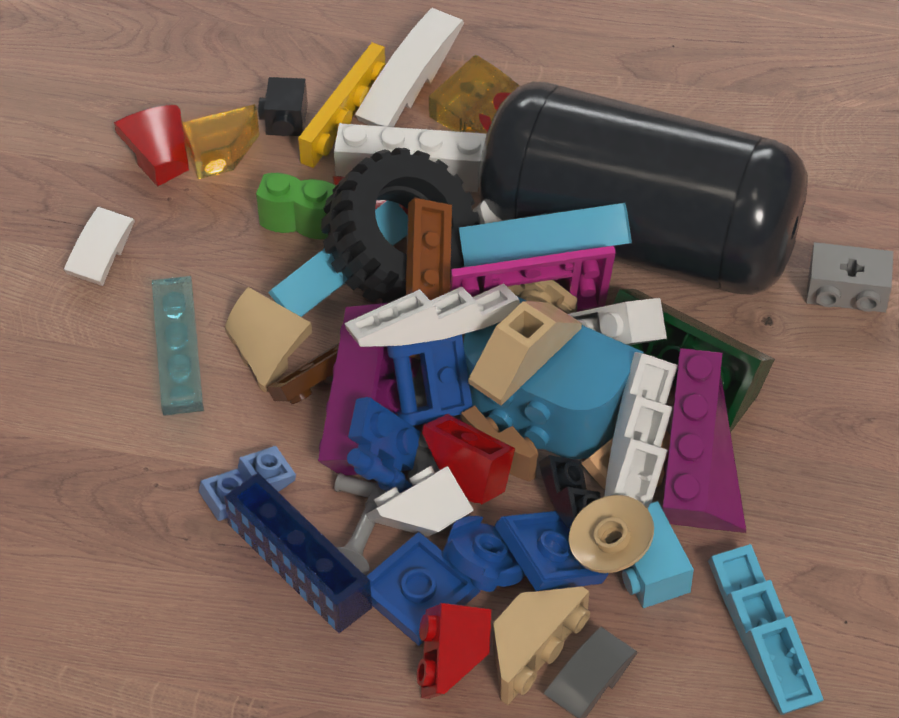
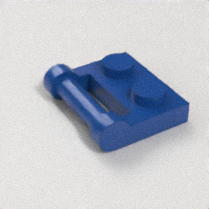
[387,334,473,426]

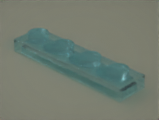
[152,276,204,416]

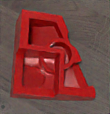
[114,105,189,187]

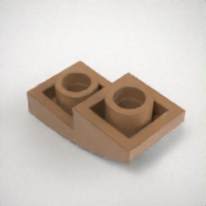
[461,406,538,482]

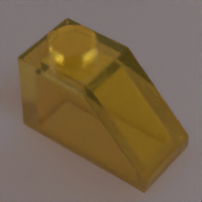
[182,104,260,179]

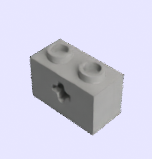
[806,242,893,313]

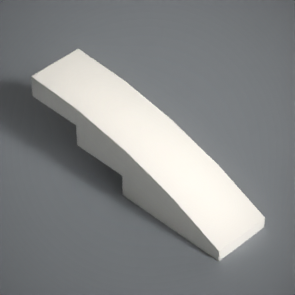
[355,8,464,127]
[344,283,520,347]
[604,352,678,509]

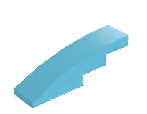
[268,201,408,317]
[459,203,632,267]
[708,544,824,715]

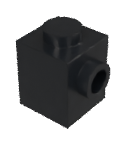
[258,77,308,136]

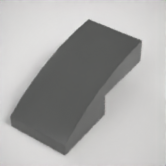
[544,627,638,718]

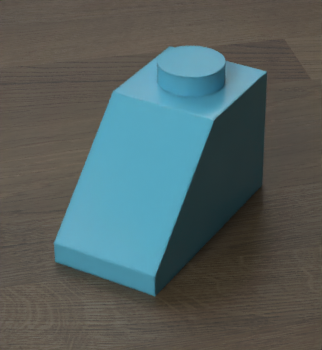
[622,501,694,608]

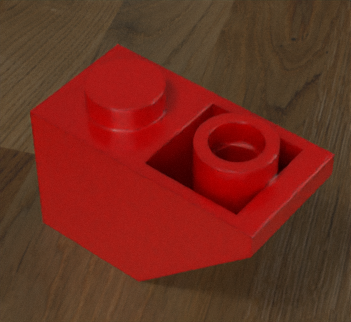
[417,603,492,699]

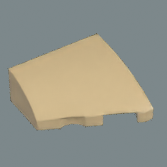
[225,287,312,392]

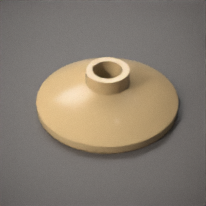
[569,495,654,573]

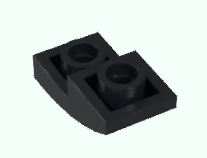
[539,455,601,529]

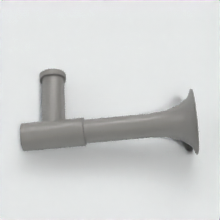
[327,473,385,578]

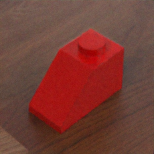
[422,414,515,505]

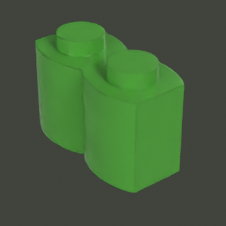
[256,173,335,239]

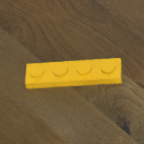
[298,42,387,168]

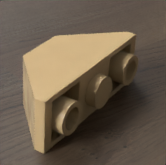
[468,301,582,405]
[493,587,590,705]

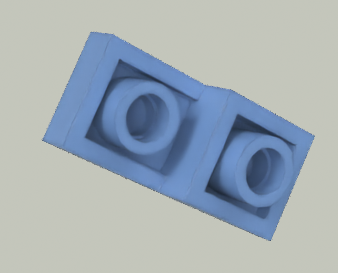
[199,446,296,521]

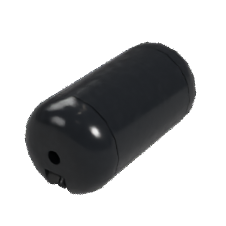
[478,82,808,295]

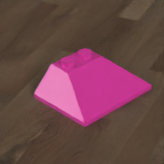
[450,245,616,312]

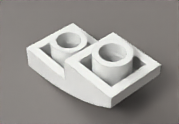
[64,207,135,286]

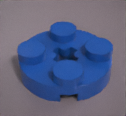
[442,516,525,592]

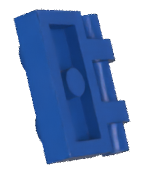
[347,397,421,493]

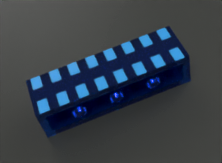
[224,472,372,633]

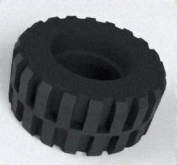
[321,148,480,303]

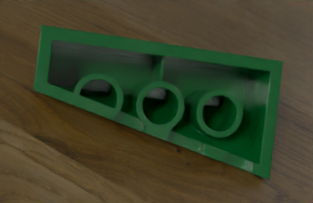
[612,289,775,433]

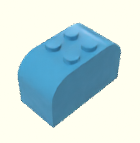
[463,297,644,459]

